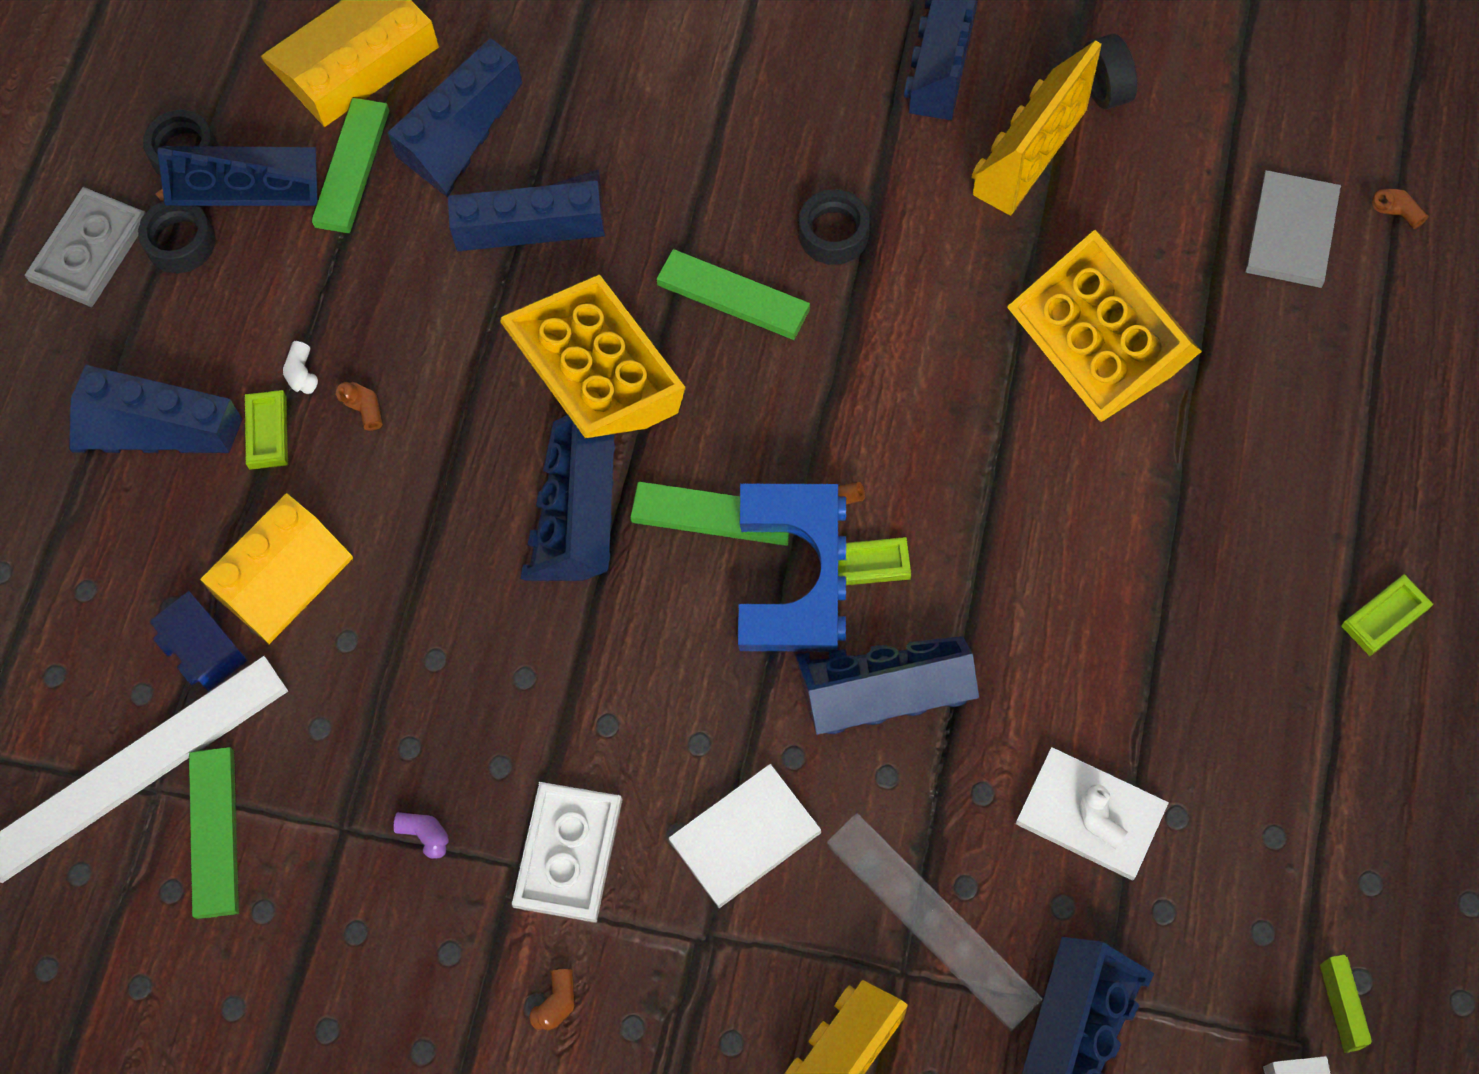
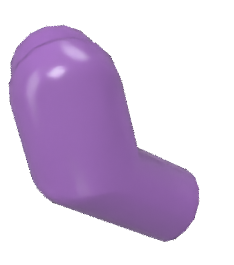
[394,812,449,858]

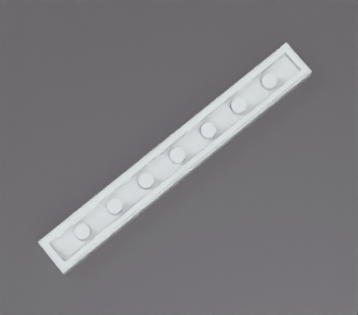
[0,656,288,883]

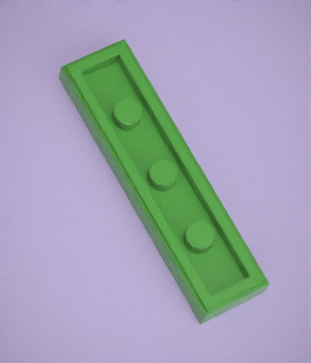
[312,98,390,234]
[657,249,810,340]
[631,482,790,546]
[189,747,239,919]

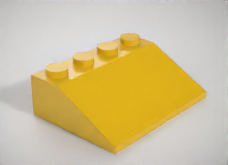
[261,0,439,128]
[972,41,1102,216]
[1007,230,1202,422]
[500,274,685,438]

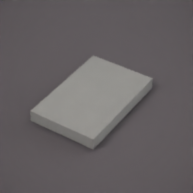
[1245,170,1341,288]
[25,187,146,307]

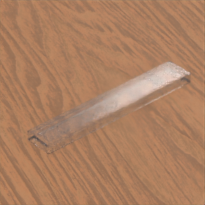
[827,813,1043,1032]

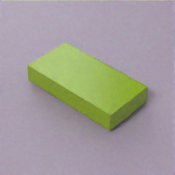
[245,390,288,470]
[838,537,911,585]
[1341,574,1433,656]
[1320,955,1372,1053]

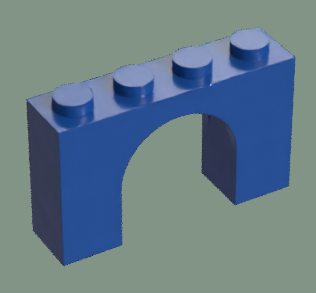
[738,484,846,652]

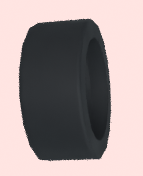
[1083,33,1137,110]
[143,109,218,176]
[799,189,870,265]
[138,201,216,274]

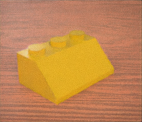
[200,493,353,644]
[785,980,908,1074]

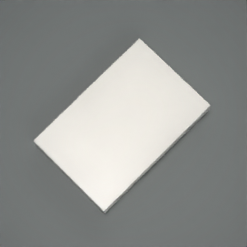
[1016,747,1169,881]
[668,764,821,908]
[512,782,623,923]

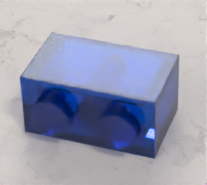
[149,591,248,692]

